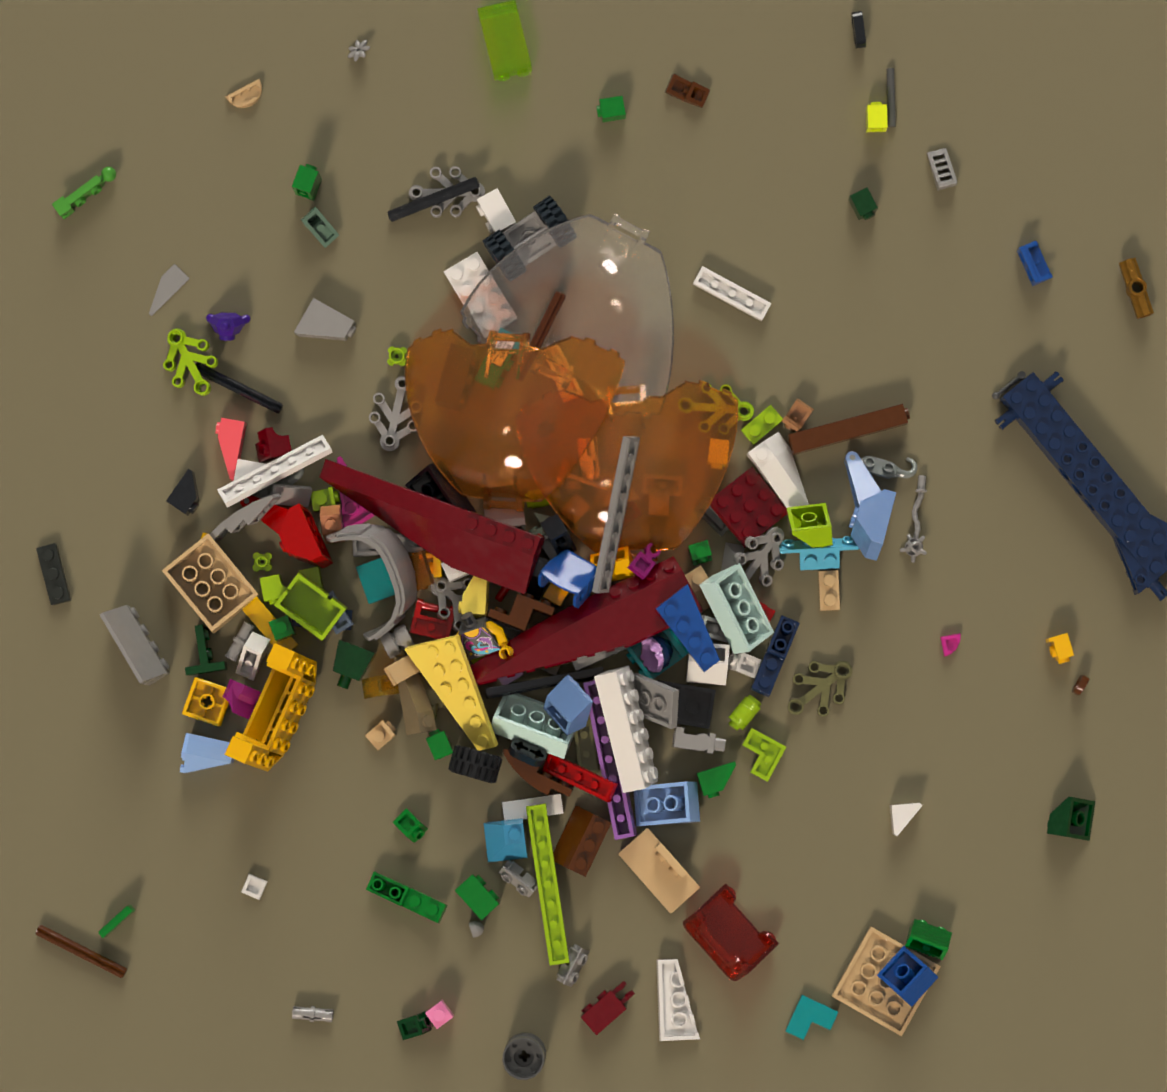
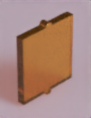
[410,550,434,591]

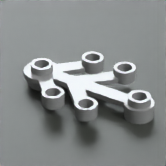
[409,166,485,218]
[369,376,424,451]
[733,527,784,587]
[430,577,490,632]

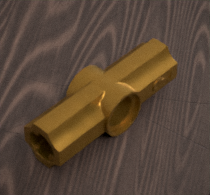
[1119,257,1154,319]

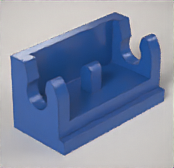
[1017,241,1053,286]

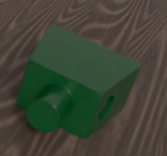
[333,640,376,690]

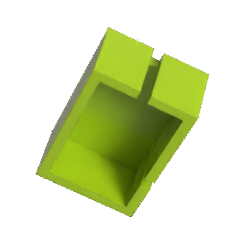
[274,572,348,641]

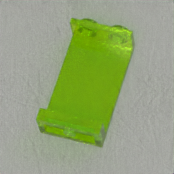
[477,0,532,81]

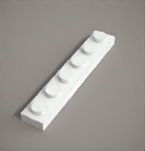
[217,435,333,508]

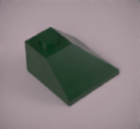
[1047,797,1095,841]

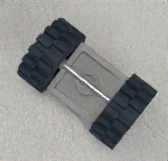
[482,195,577,281]

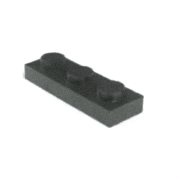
[36,543,71,606]

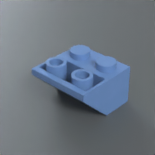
[543,675,593,736]

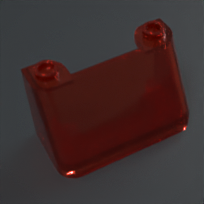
[683,884,779,981]

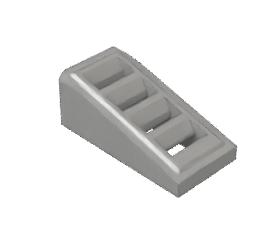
[927,148,957,191]

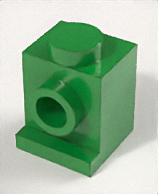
[688,540,712,566]

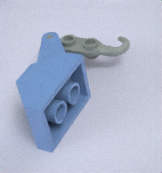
[844,451,917,561]

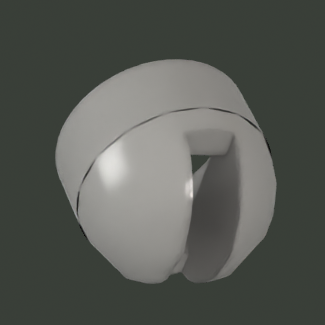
[469,921,484,938]

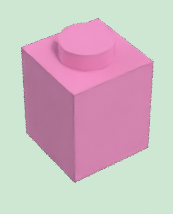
[425,999,454,1029]

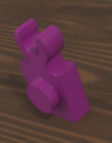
[627,543,661,580]

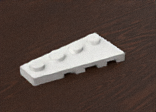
[656,959,700,1041]

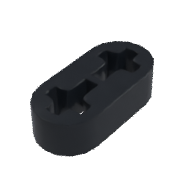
[851,11,866,49]
[509,739,547,767]

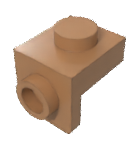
[782,399,814,432]

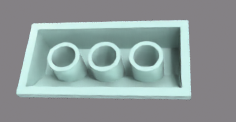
[699,563,774,654]
[491,693,575,759]

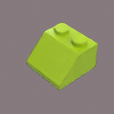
[786,503,833,548]

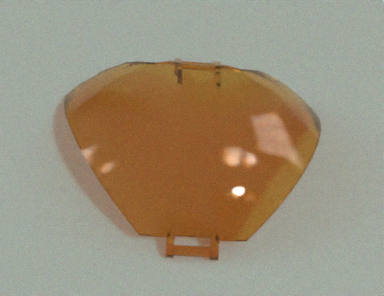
[405,328,625,512]
[516,380,738,562]

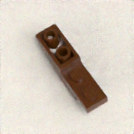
[503,748,573,797]

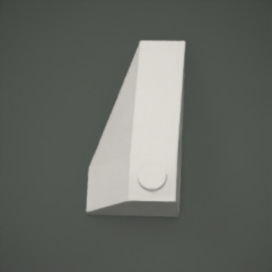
[747,432,809,508]

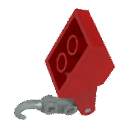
[240,468,333,568]

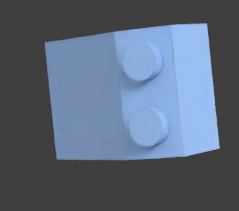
[634,781,700,826]

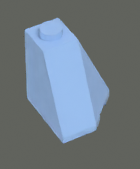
[180,733,235,773]

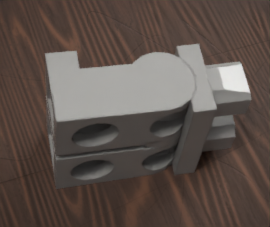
[672,727,726,754]

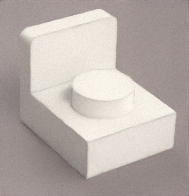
[728,652,762,678]

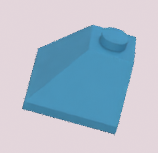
[483,818,528,862]

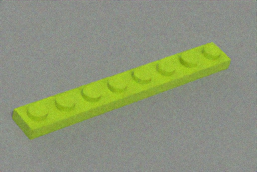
[526,803,570,966]

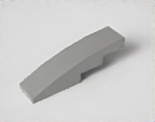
[210,494,282,541]

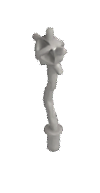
[900,475,927,563]

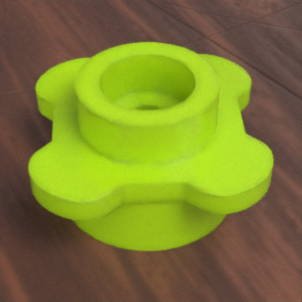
[387,346,407,366]
[252,552,272,572]

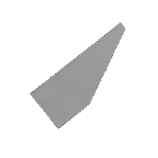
[149,264,190,316]

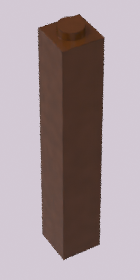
[787,404,910,455]

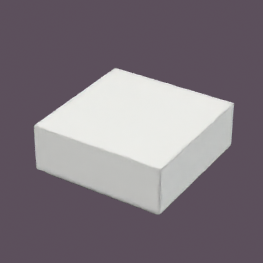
[241,874,268,900]

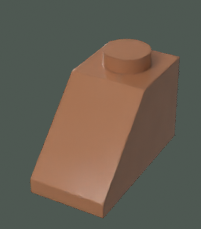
[320,504,345,544]

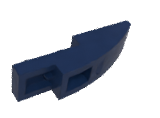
[751,615,800,697]

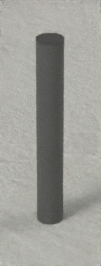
[886,68,896,128]

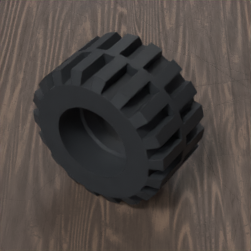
[448,745,503,783]

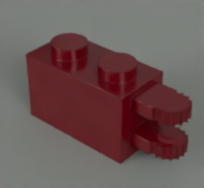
[581,981,635,1035]

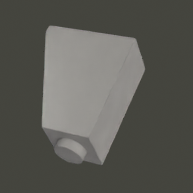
[294,298,357,341]

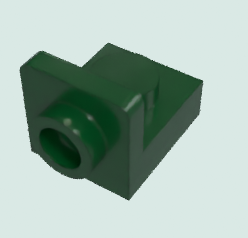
[397,1011,432,1040]

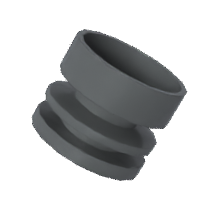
[502,1033,546,1080]

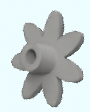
[348,40,370,62]

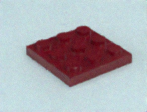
[707,467,787,548]

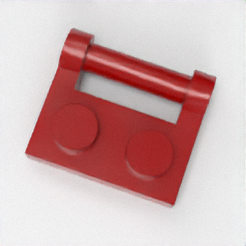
[410,598,454,639]

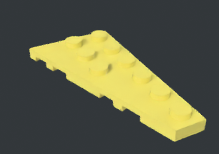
[404,634,498,751]

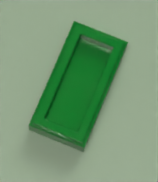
[98,905,136,938]

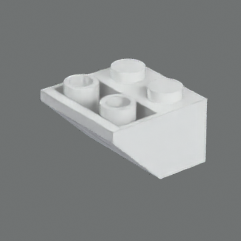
[686,644,730,686]

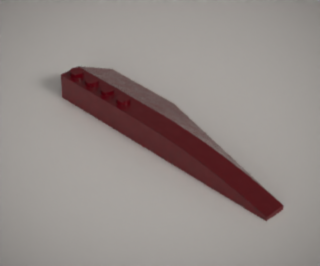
[319,459,545,594]
[470,556,703,686]

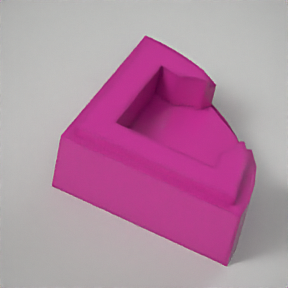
[940,633,961,657]

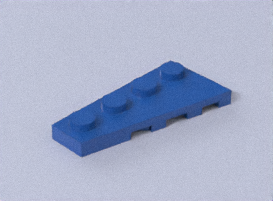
[655,584,720,672]

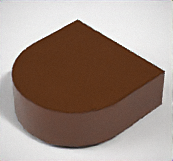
[1072,675,1090,695]

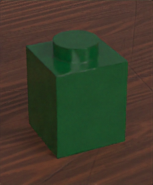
[848,187,878,220]

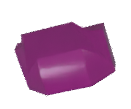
[222,679,261,719]

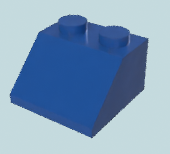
[877,946,938,1007]

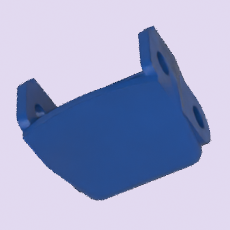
[538,549,597,608]

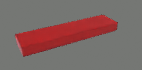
[542,754,618,802]

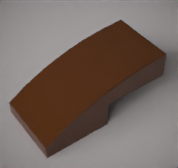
[665,74,710,108]

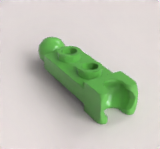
[52,166,116,219]

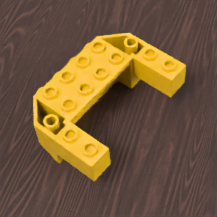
[224,643,317,772]

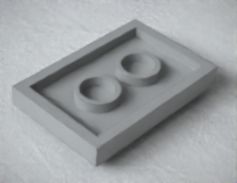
[633,673,679,729]

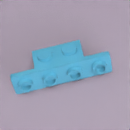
[779,536,859,570]

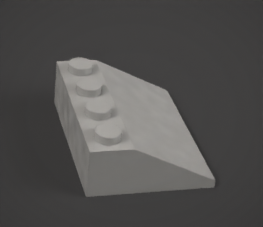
[99,605,170,686]

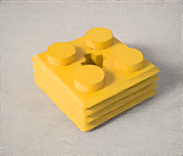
[182,677,229,727]

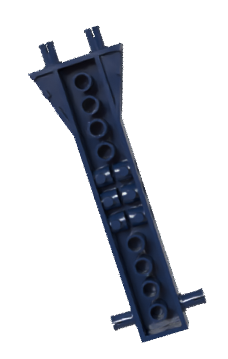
[994,371,1167,601]

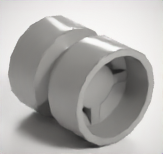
[380,624,415,659]

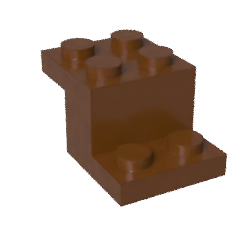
[487,593,555,632]

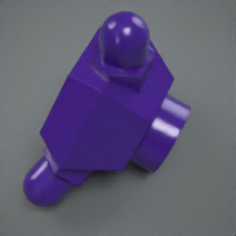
[206,312,251,341]

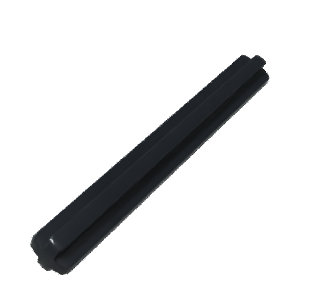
[387,177,480,222]
[196,362,283,414]

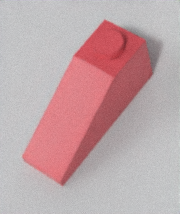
[215,418,247,481]

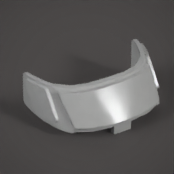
[325,523,417,641]

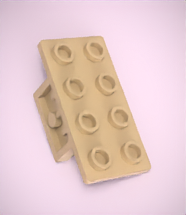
[619,828,700,913]

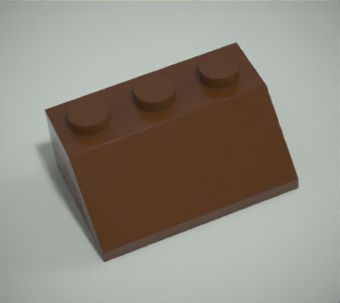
[553,806,611,877]

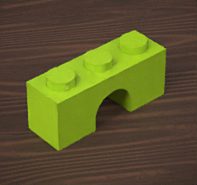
[260,567,324,605]

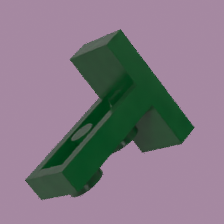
[185,624,228,676]

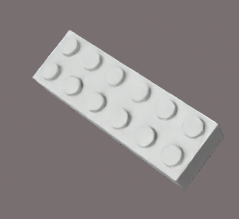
[594,666,658,793]

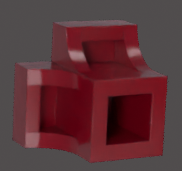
[255,427,292,463]

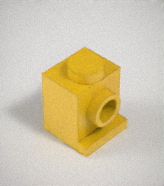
[1045,633,1074,664]

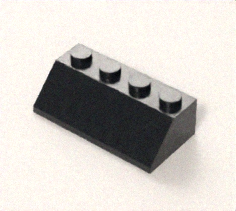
[405,459,477,513]

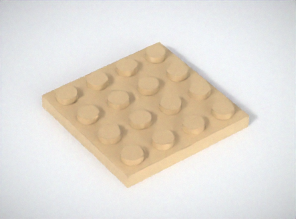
[831,926,941,1036]

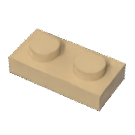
[818,570,840,611]

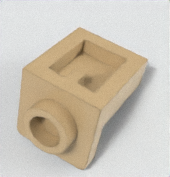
[365,720,396,751]

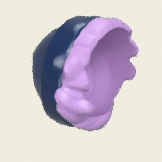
[640,634,673,673]

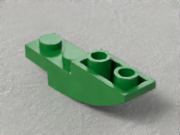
[366,871,448,924]

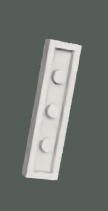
[693,266,771,321]

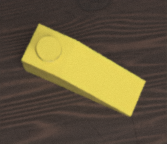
[458,576,489,619]

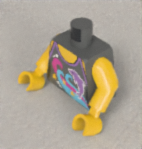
[456,612,514,661]

